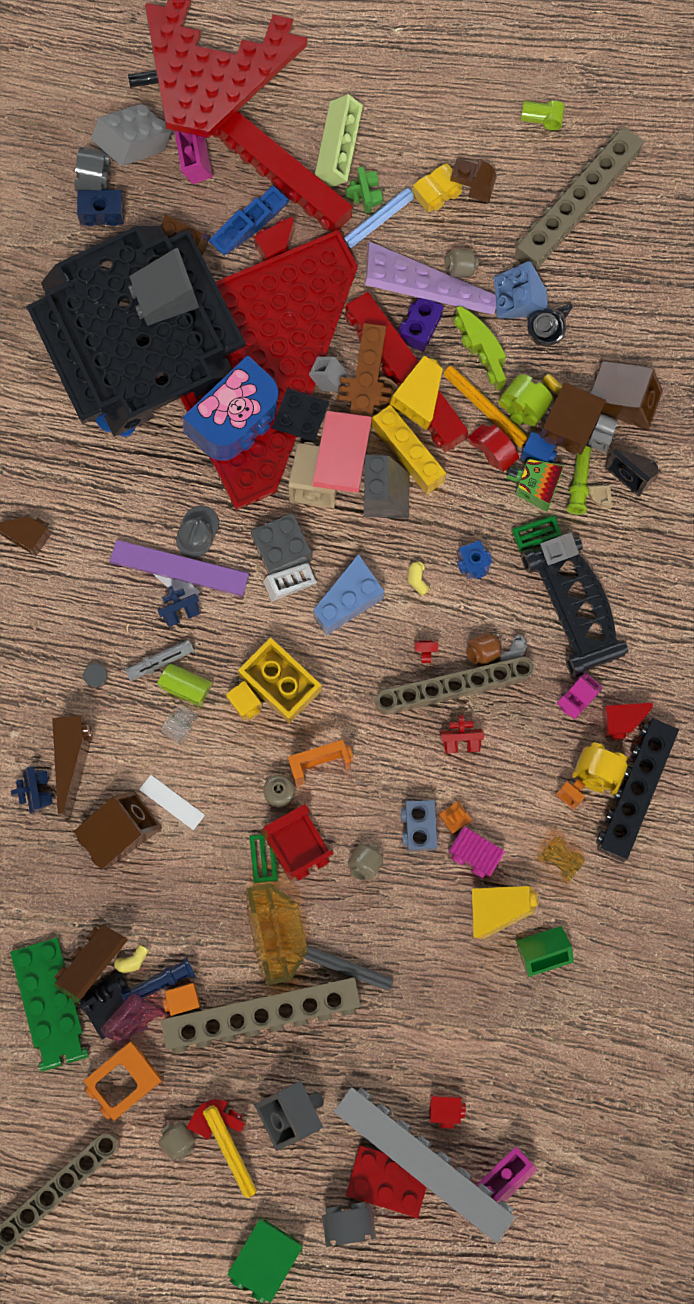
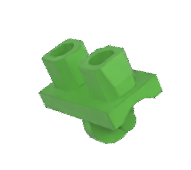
[345,167,383,213]

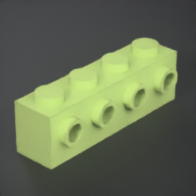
[315,94,363,188]

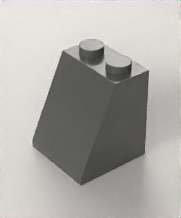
[128,248,199,325]
[363,455,410,518]

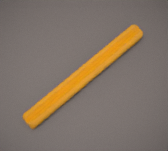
[443,366,529,448]

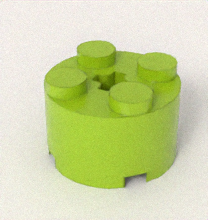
[498,374,553,426]

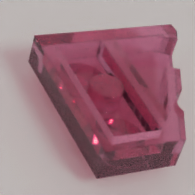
[100,993,168,1043]

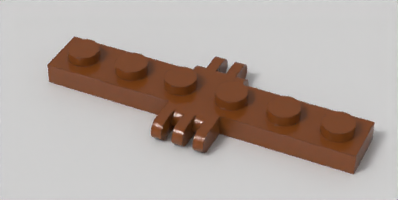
[336,323,392,455]

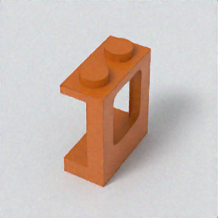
[288,739,353,787]
[84,1041,164,1121]

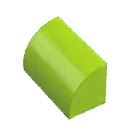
[157,663,213,707]

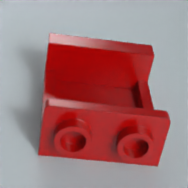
[261,804,334,881]

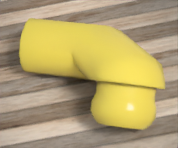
[408,561,430,596]
[114,945,149,974]

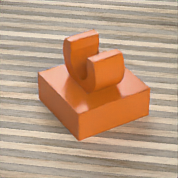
[555,779,585,810]
[438,801,472,835]

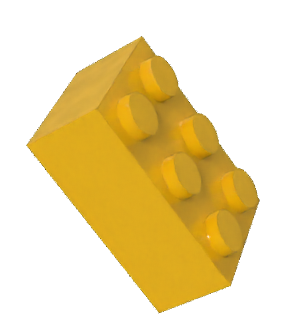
[238,637,322,724]

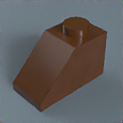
[0,516,51,557]

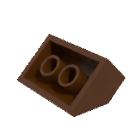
[54,925,128,1004]

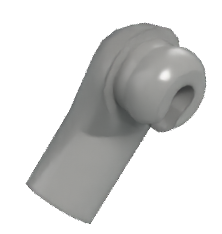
[499,635,527,662]

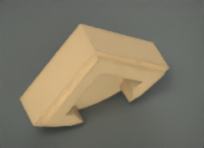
[587,485,613,509]

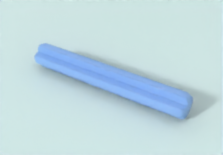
[344,188,414,248]

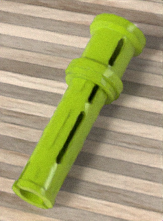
[566,446,592,515]

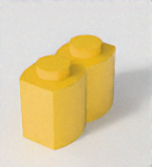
[412,163,463,212]

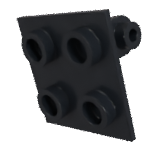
[272,388,329,443]
[79,971,144,1040]

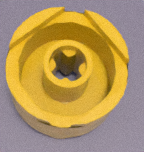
[572,743,628,795]

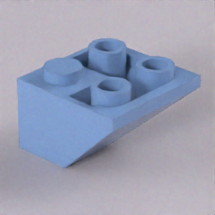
[494,261,548,318]

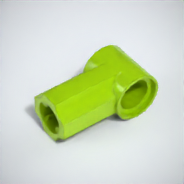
[521,101,565,131]

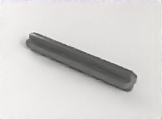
[301,945,393,991]

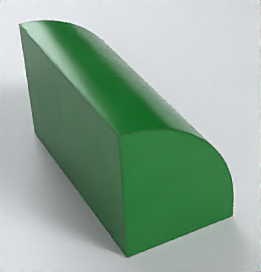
[516,926,574,977]

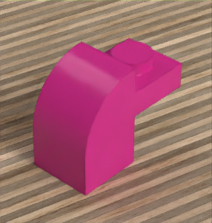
[557,673,604,719]

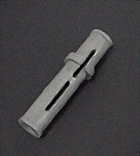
[124,639,194,682]

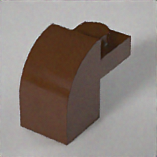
[450,158,497,203]

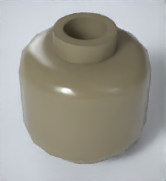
[444,248,479,278]
[263,775,295,808]
[348,843,383,881]
[158,1121,196,1161]

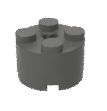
[74,146,110,191]
[321,1202,376,1247]

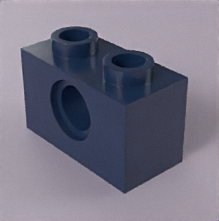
[77,190,124,227]

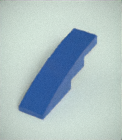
[208,185,289,256]

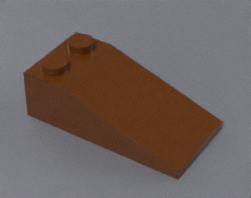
[52,715,93,820]

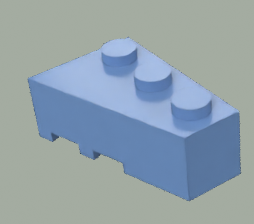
[313,554,385,636]

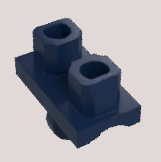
[157,586,200,627]
[10,767,52,814]

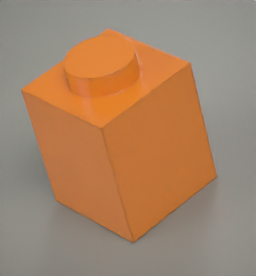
[162,983,202,1016]

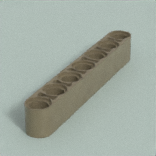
[375,657,534,715]
[0,1132,120,1257]

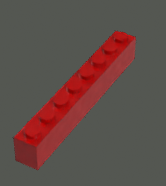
[212,111,352,232]
[344,292,468,453]

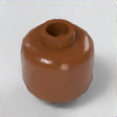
[466,632,502,666]

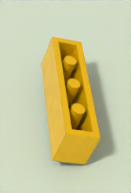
[372,405,446,495]

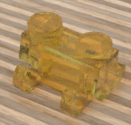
[536,837,585,884]

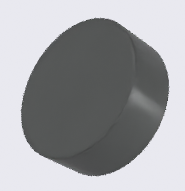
[83,664,108,688]

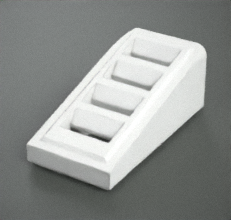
[264,562,317,601]

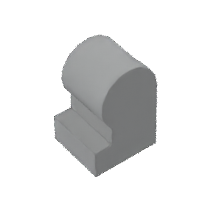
[588,414,618,453]

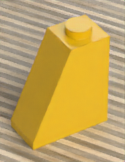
[390,355,443,430]
[472,886,539,939]

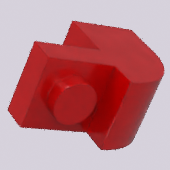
[467,424,520,472]
[187,1099,246,1140]

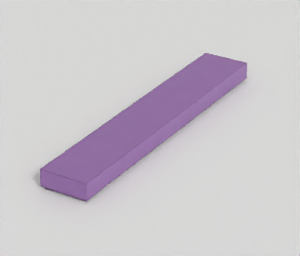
[110,540,249,597]

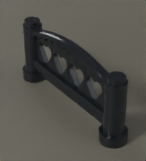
[521,537,628,678]

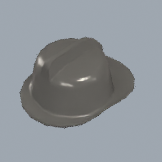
[176,506,219,558]

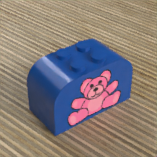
[183,355,278,461]

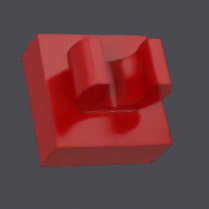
[414,640,438,663]

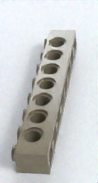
[514,127,644,271]
[161,977,361,1054]

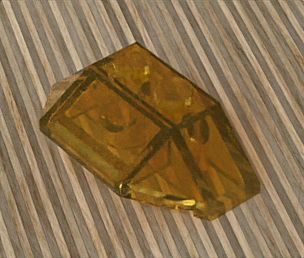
[246,883,308,986]

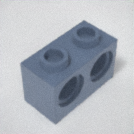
[401,800,437,852]

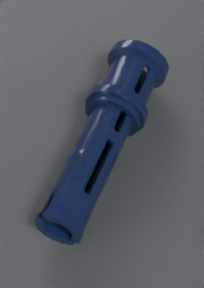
[120,957,195,1006]

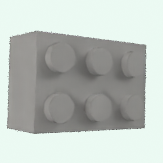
[91,104,172,166]

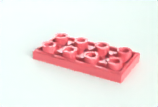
[313,411,372,493]

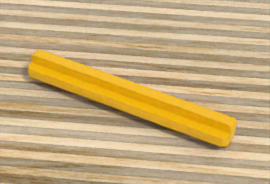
[203,1105,257,1198]

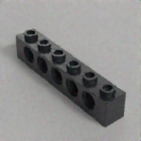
[596,718,679,862]

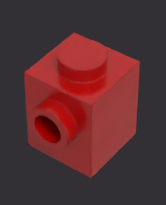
[429,1095,466,1128]

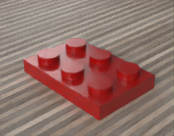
[345,1145,427,1218]

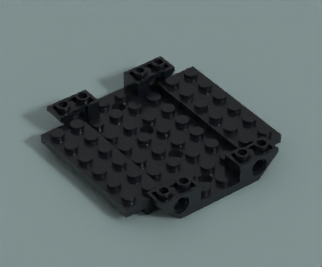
[26,226,246,437]

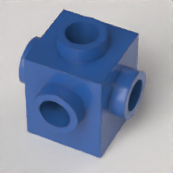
[457,540,492,579]

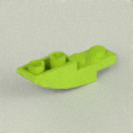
[453,306,506,391]

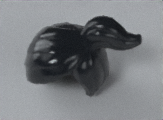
[528,304,573,347]

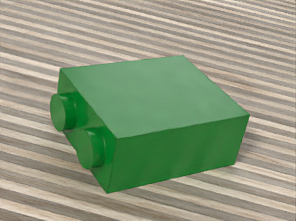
[227,1216,303,1303]

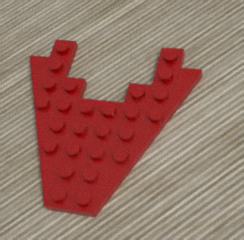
[145,0,307,138]

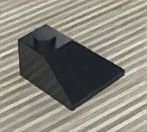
[605,449,661,497]

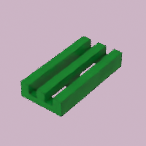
[511,515,562,552]
[249,834,278,884]

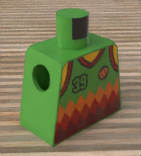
[506,459,564,512]

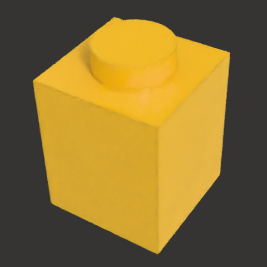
[225,681,262,721]

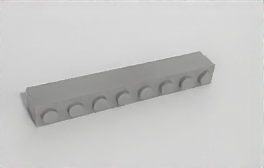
[334,1087,516,1243]

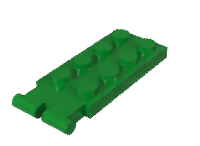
[10,938,89,1072]

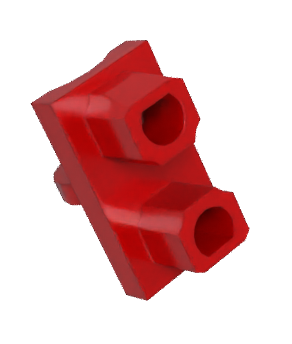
[439,714,484,754]

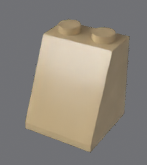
[289,442,337,508]

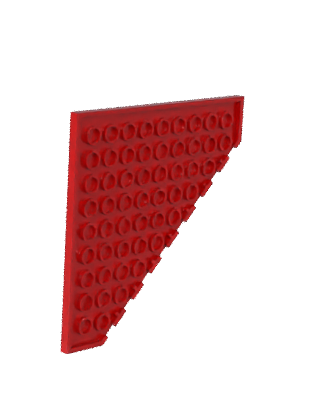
[179,230,358,511]

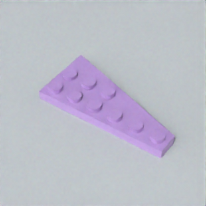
[365,241,496,315]

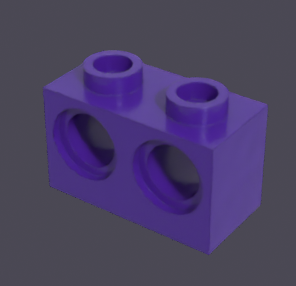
[398,298,444,352]

